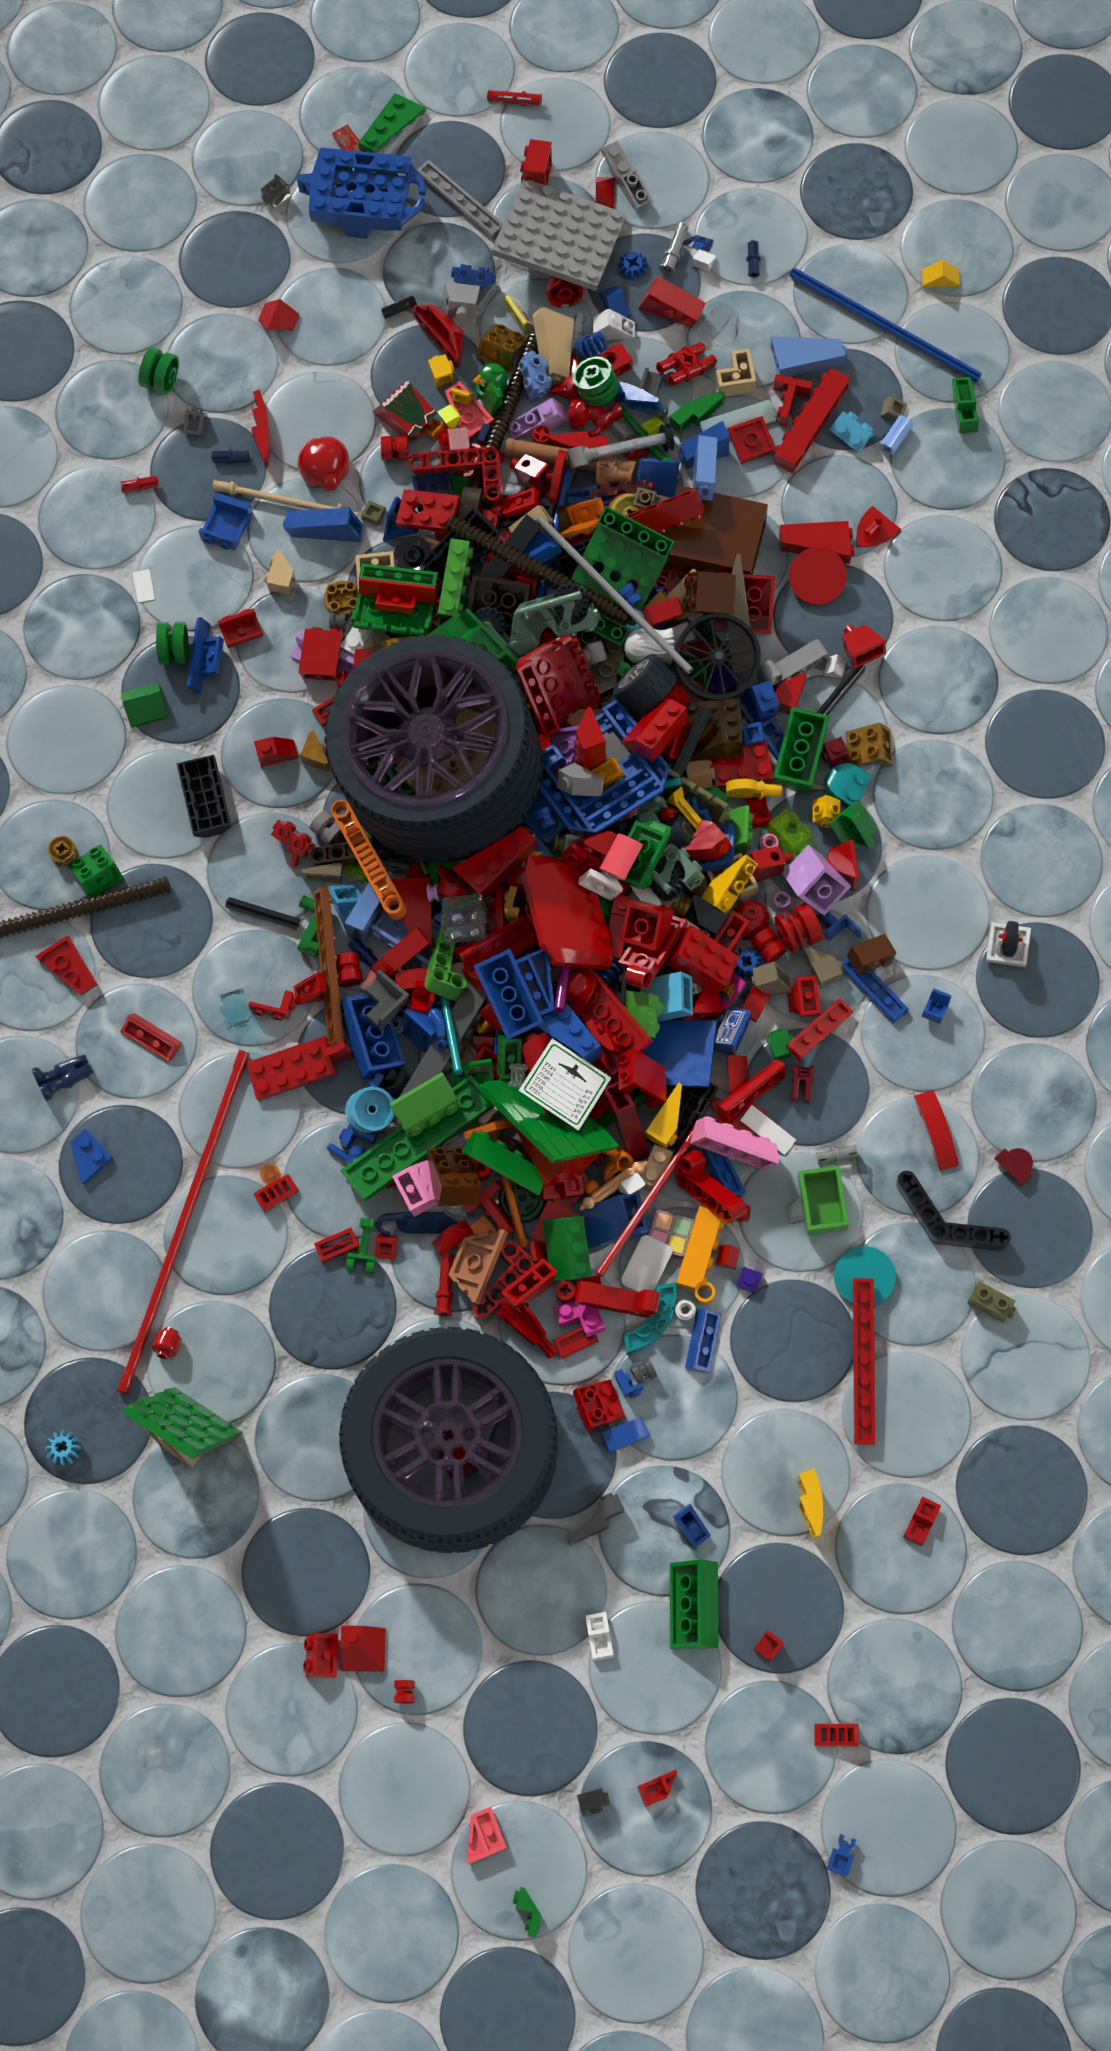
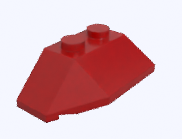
[412,304,464,369]

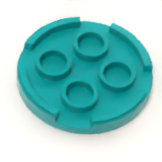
[834,1246,896,1306]

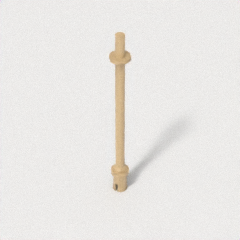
[212,479,359,517]

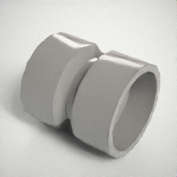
[309,810,344,845]

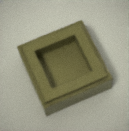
[361,501,386,526]

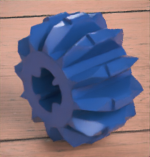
[575,332,607,360]
[733,947,763,981]

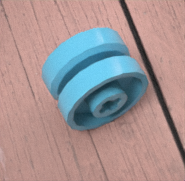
[345,1086,394,1133]

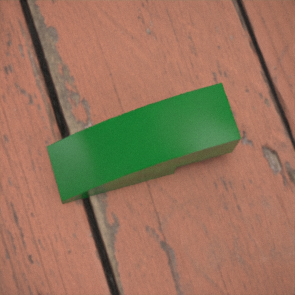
[952,377,979,433]
[669,392,725,434]

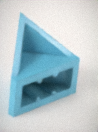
[329,884,362,931]

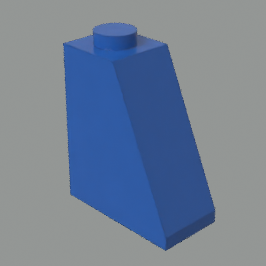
[678,421,730,469]

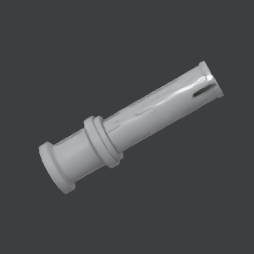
[659,222,689,276]

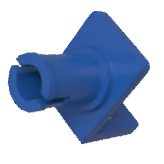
[818,911,862,941]

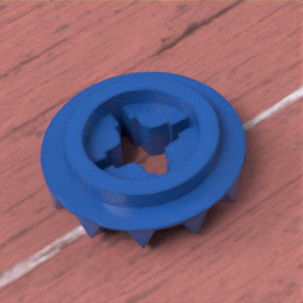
[618,251,648,279]

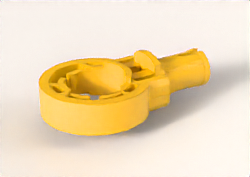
[726,779,782,799]

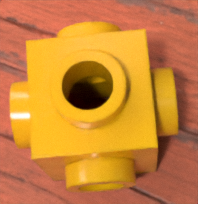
[812,795,841,828]

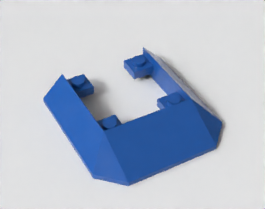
[539,699,670,834]

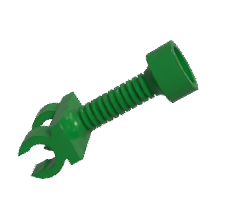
[345,1218,376,1274]

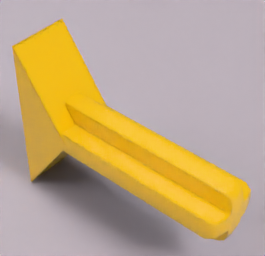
[666,786,702,830]

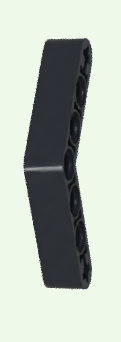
[896,1170,1011,1251]

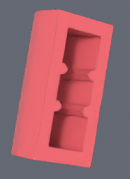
[599,834,643,880]

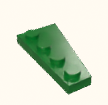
[358,93,426,153]

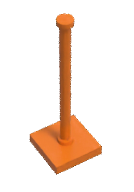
[464,1120,530,1248]

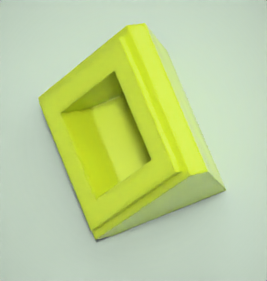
[438,405,461,429]

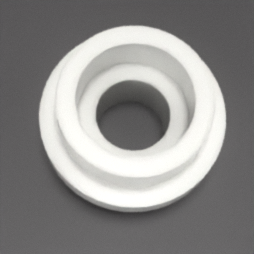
[675,1300,696,1321]

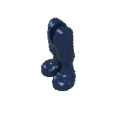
[31,1055,94,1101]

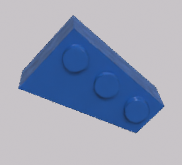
[516,950,554,1016]
[534,1003,602,1064]

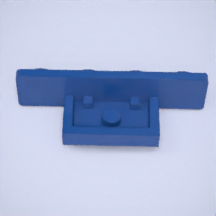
[187,617,224,694]

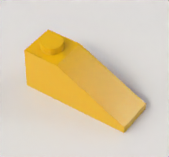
[645,1083,682,1149]

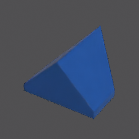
[383,497,418,541]

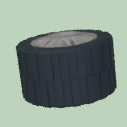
[613,654,677,718]

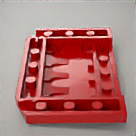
[521,854,614,970]

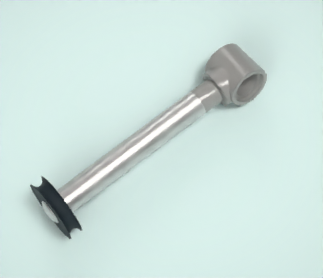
[566,423,675,469]

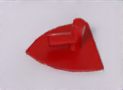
[856,506,901,547]

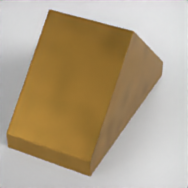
[300,730,330,771]

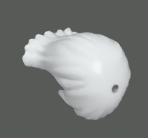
[624,628,676,664]

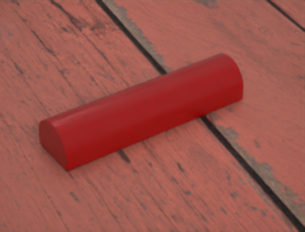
[716,1059,786,1123]

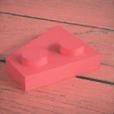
[467,1807,507,1864]

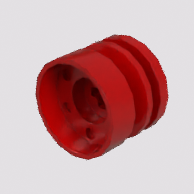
[774,902,823,954]

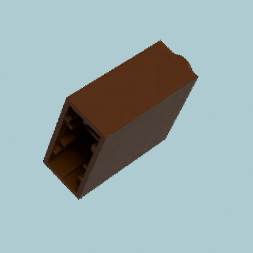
[661,485,768,575]

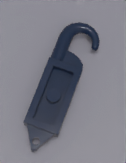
[376,1212,458,1235]

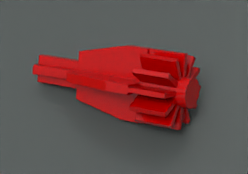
[496,1299,558,1359]

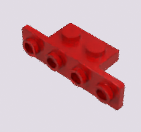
[359,578,436,614]

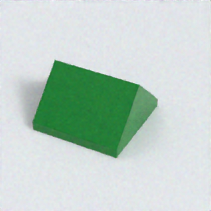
[121,682,168,728]

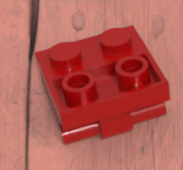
[573,1379,625,1432]

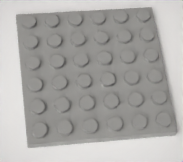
[491,179,627,291]

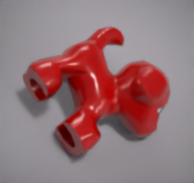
[567,399,623,437]

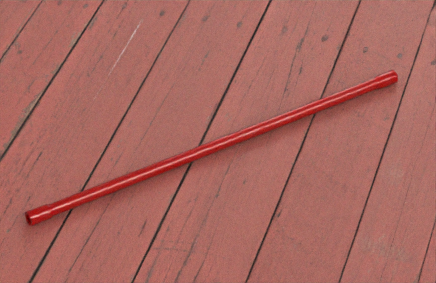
[117,1050,250,1394]

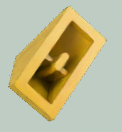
[922,259,960,288]

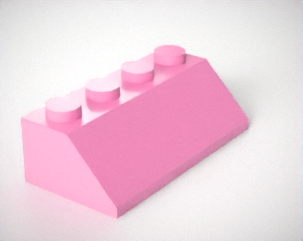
[690,1116,779,1170]

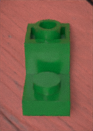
[513,1887,542,1938]

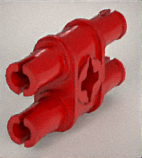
[656,342,717,387]

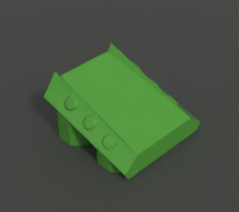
[625,990,665,1038]

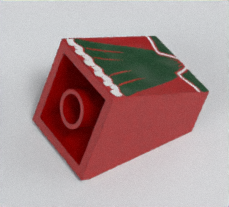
[373,380,437,440]

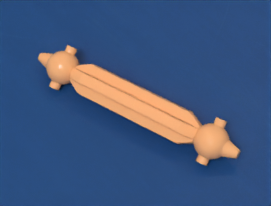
[580,1160,647,1210]

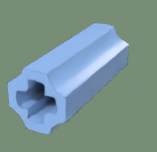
[880,415,913,455]

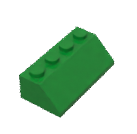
[773,707,829,795]
[461,1130,544,1196]
[670,1559,719,1649]

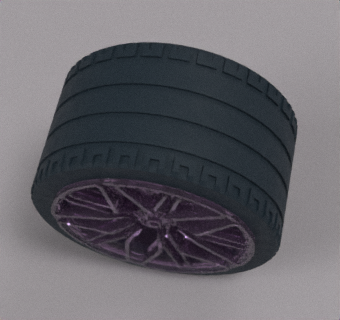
[324,635,543,863]

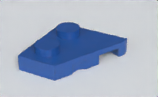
[70,1129,113,1184]

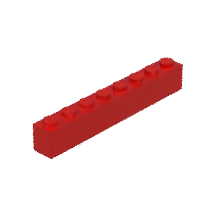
[560,488,705,550]

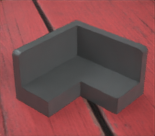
[365,970,409,1031]

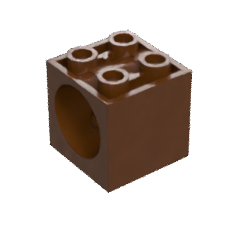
[682,571,736,615]

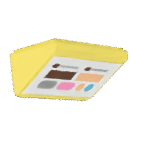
[505,295,534,333]

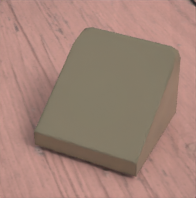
[881,396,907,420]

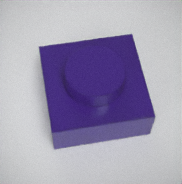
[736,1266,763,1294]

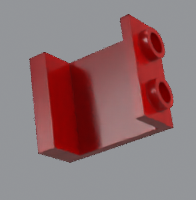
[298,627,346,681]
[618,1048,667,1109]

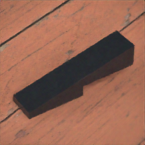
[480,514,542,578]

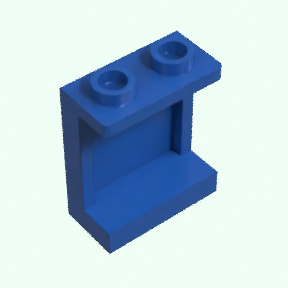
[198,492,252,551]

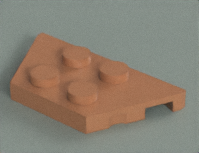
[449,1229,508,1305]

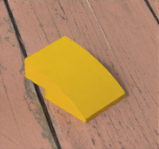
[797,1468,823,1542]

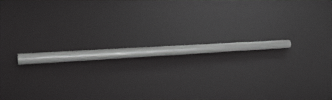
[536,516,693,674]

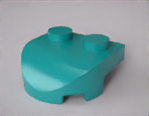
[824,763,872,807]

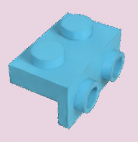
[829,411,876,453]

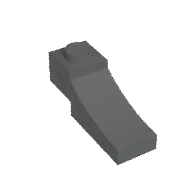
[567,1493,624,1546]

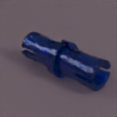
[348,937,379,973]

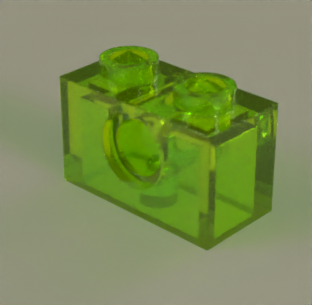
[768,808,813,857]

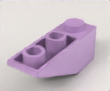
[508,398,568,440]

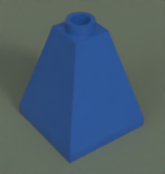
[403,1001,456,1054]

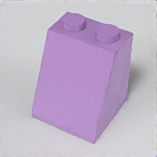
[782,845,851,915]

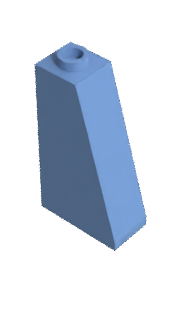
[770,336,848,377]
[693,435,717,501]
[345,870,395,943]

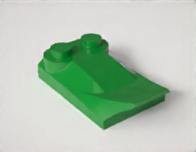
[618,819,671,890]

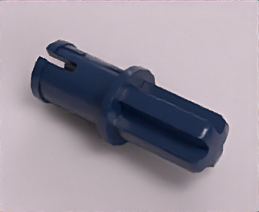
[746,240,761,278]
[211,449,249,464]

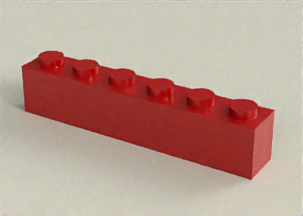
[773,368,850,473]

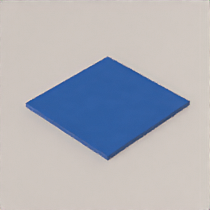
[644,1020,717,1087]

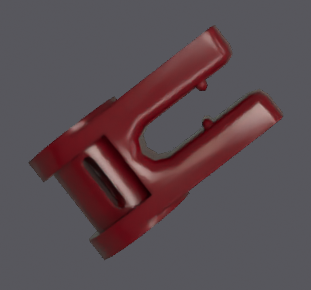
[791,1064,814,1104]

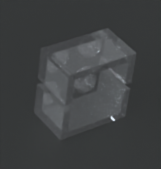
[441,894,487,944]

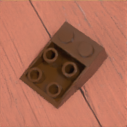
[427,1147,482,1206]

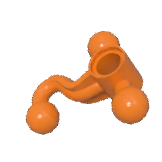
[584,1147,640,1196]

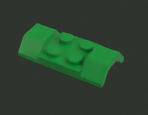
[441,608,519,673]

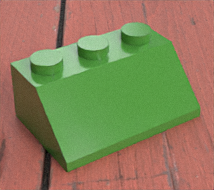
[389,1072,460,1138]

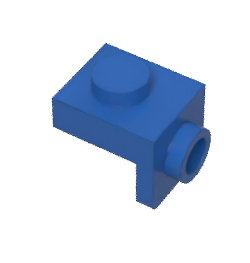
[921,988,952,1024]

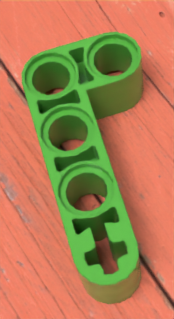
[425,924,467,1000]

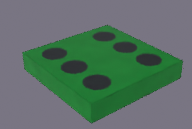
[451,1059,494,1086]

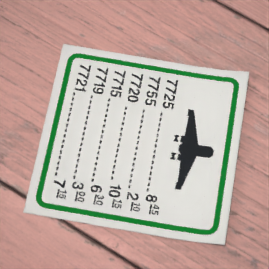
[518,1039,611,1131]

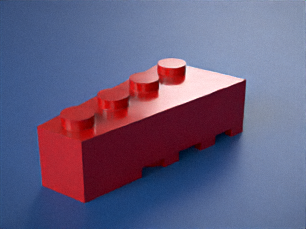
[452,827,539,902]

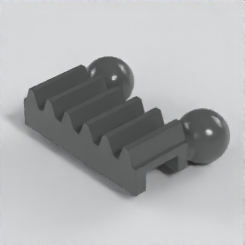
[636,367,675,419]

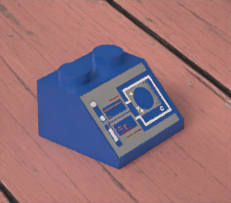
[714,1008,751,1055]

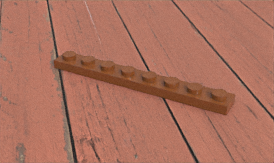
[313,887,345,1046]

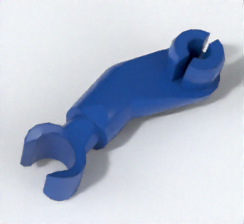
[428,1008,450,1052]

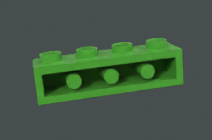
[438,538,474,620]

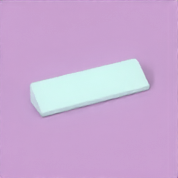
[699,400,776,432]

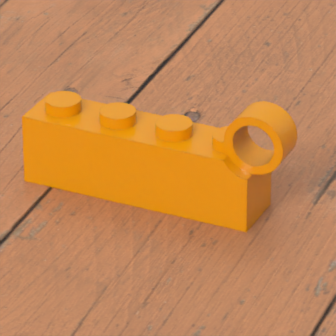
[676,1206,725,1304]

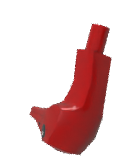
[548,353,580,401]

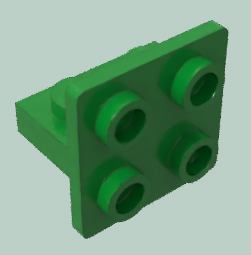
[829,800,877,849]

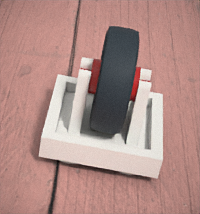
[986,921,1031,968]

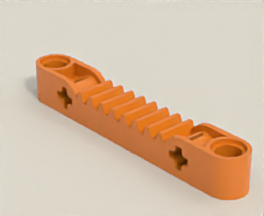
[331,800,407,920]

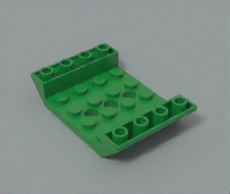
[553,506,675,646]

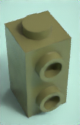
[967,1281,1016,1322]

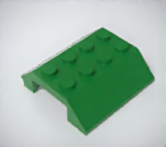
[351,563,438,636]

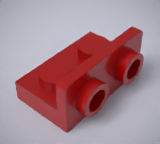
[303,1633,338,1678]

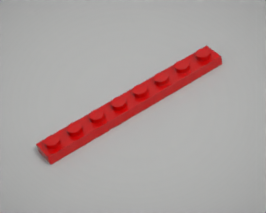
[852,1278,875,1445]

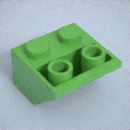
[727,805,753,856]

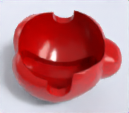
[297,436,350,492]

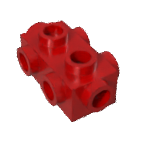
[271,819,316,867]

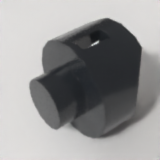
[383,1068,411,1099]

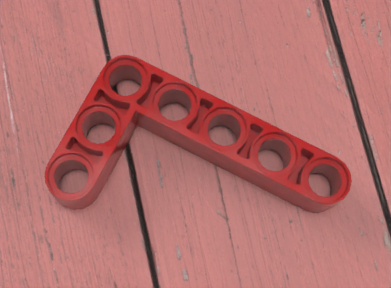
[407,447,503,505]

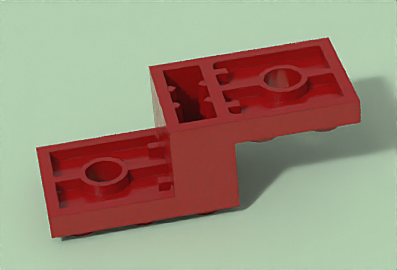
[396,489,499,541]

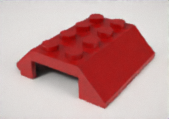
[515,634,602,739]

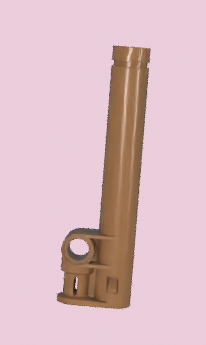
[504,438,637,487]

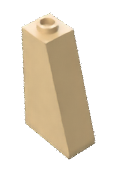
[533,307,574,385]

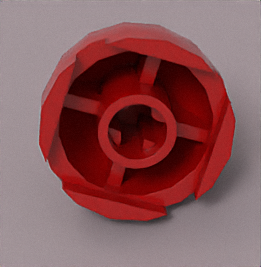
[546,276,583,308]
[733,900,770,941]

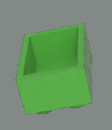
[797,1166,849,1236]

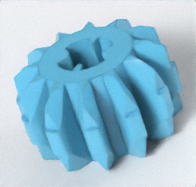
[45,1430,81,1466]

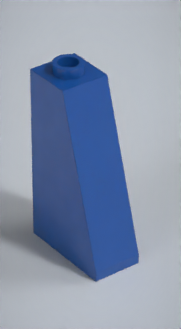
[283,507,363,542]

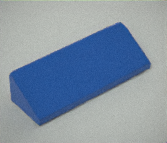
[685,1308,721,1373]

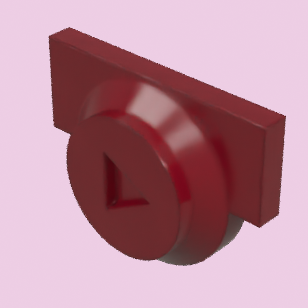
[994,1148,1033,1186]

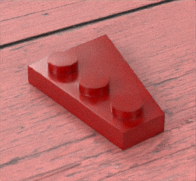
[35,935,98,995]

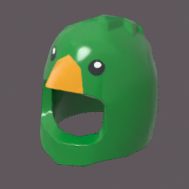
[473,363,507,399]

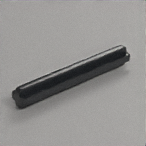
[816,665,866,715]
[672,707,712,778]
[225,897,301,929]

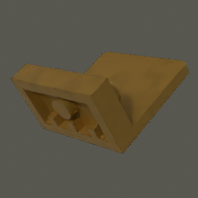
[476,324,527,372]
[846,722,893,767]

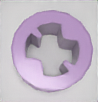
[427,883,441,902]
[773,891,791,911]

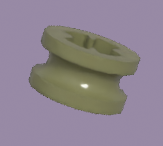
[552,834,566,853]

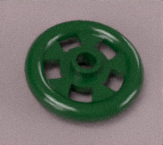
[498,1180,547,1222]

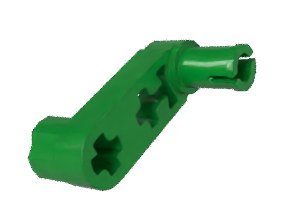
[297,895,332,958]

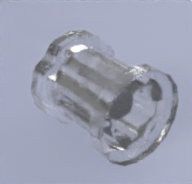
[508,1063,528,1088]

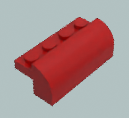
[459,915,541,993]

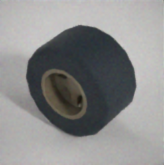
[666,815,696,850]

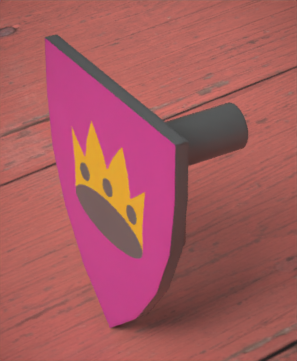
[719,972,749,1011]

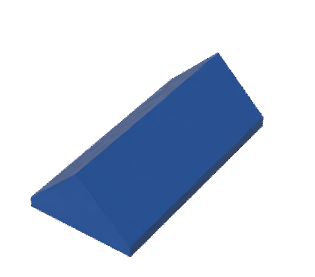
[474,949,544,1040]

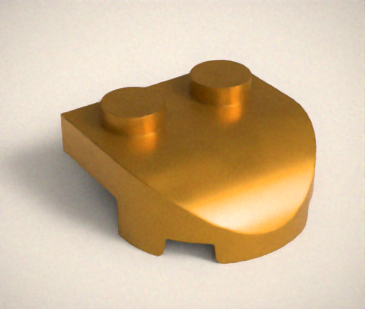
[504,885,526,923]

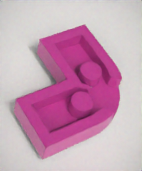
[553,1299,606,1337]

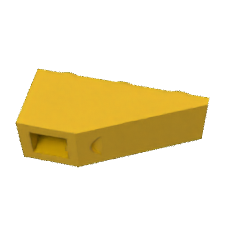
[701,855,758,914]

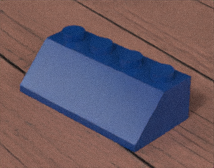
[340,994,406,1080]

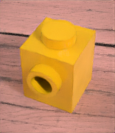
[428,354,454,388]

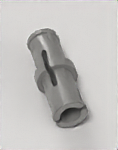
[816,1144,858,1165]

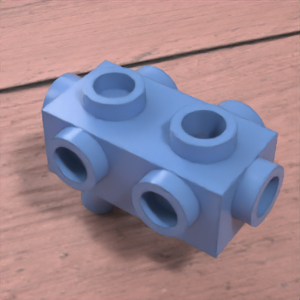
[519,351,552,400]

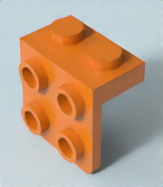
[560,497,604,540]

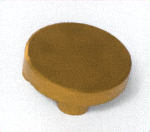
[324,581,358,617]

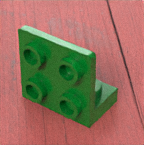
[68,845,124,898]

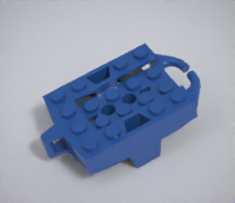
[297,147,426,239]

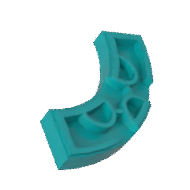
[623,1282,677,1354]

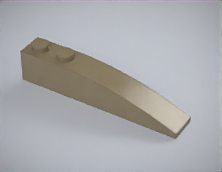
[725,554,754,673]

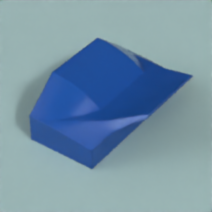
[523,530,563,563]

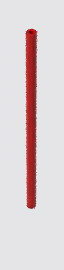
[596,1126,694,1277]

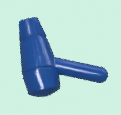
[327,1143,366,1185]

